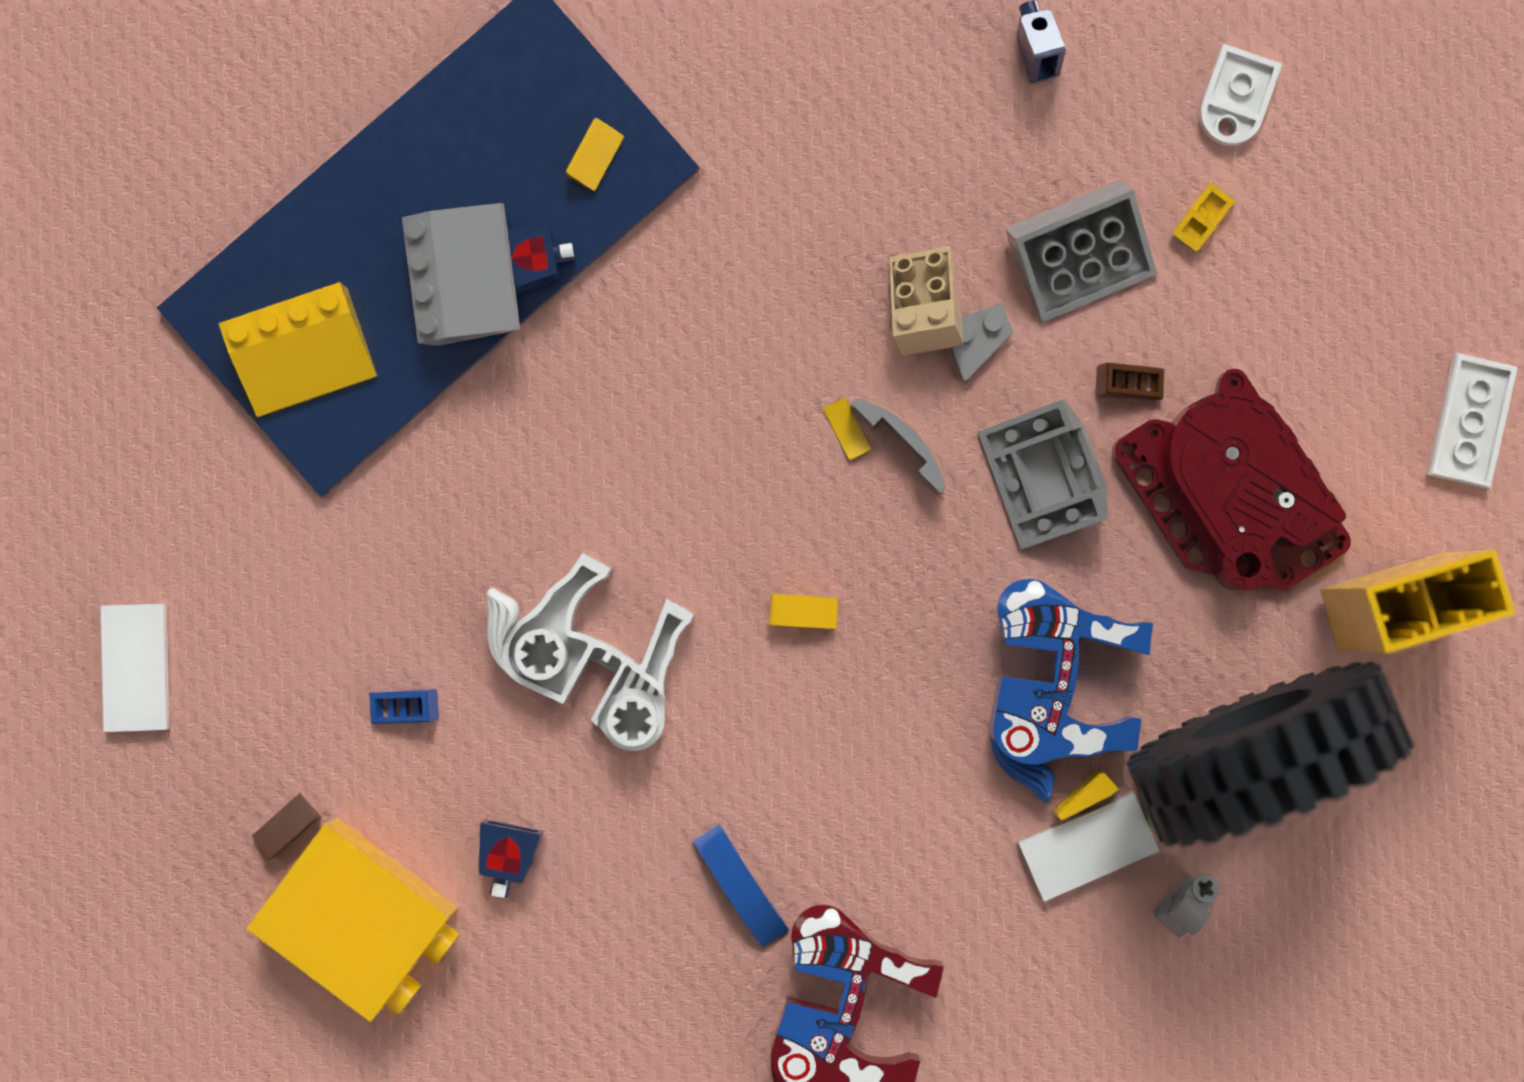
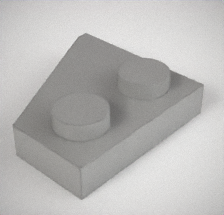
[950,303,1013,382]

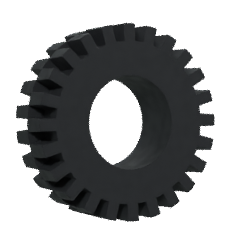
[1126,662,1414,847]

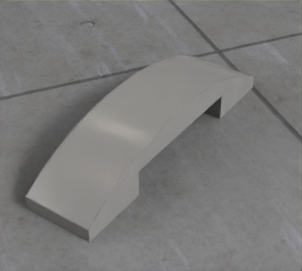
[850,399,945,495]

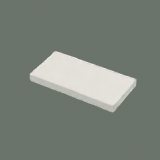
[1426,353,1518,490]
[100,604,170,732]
[1017,792,1160,902]

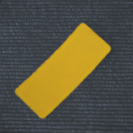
[823,398,871,460]

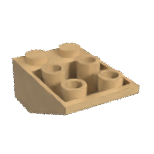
[889,246,964,356]

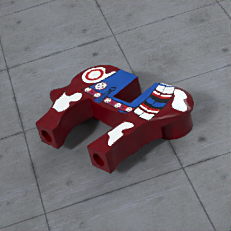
[771,904,944,1082]

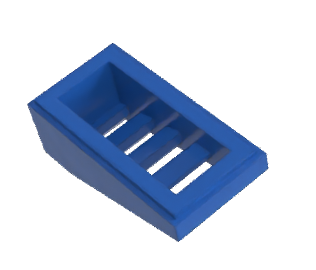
[369,689,439,724]

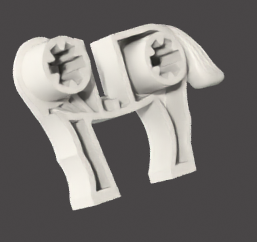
[486,553,695,751]

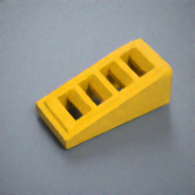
[1052,770,1119,821]

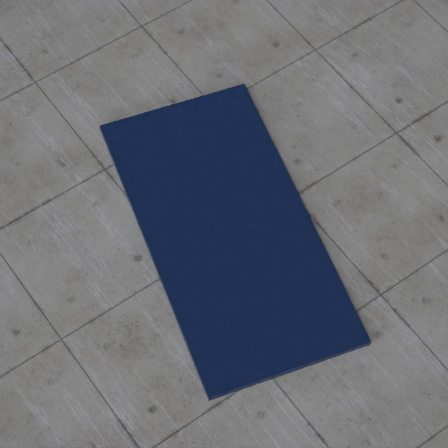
[157,0,700,497]

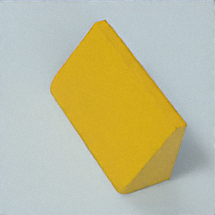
[565,118,624,192]

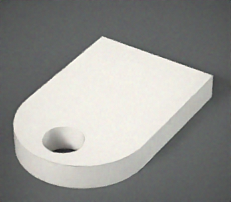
[1199,43,1282,146]

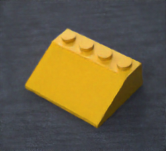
[218,282,378,417]

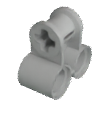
[1154,874,1219,937]

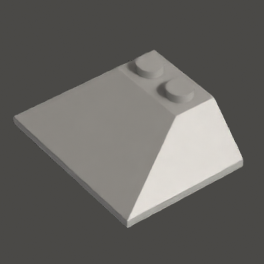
[978,399,1108,550]

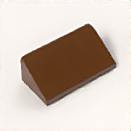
[252,793,321,861]

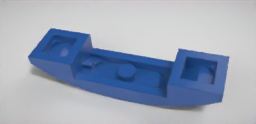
[693,823,789,947]

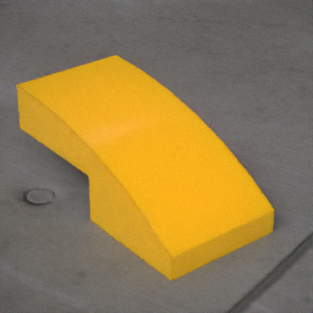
[1172,182,1236,252]
[769,594,838,629]

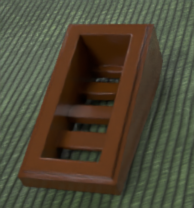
[1095,362,1164,400]

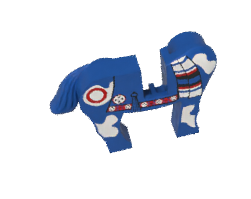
[990,579,1153,803]

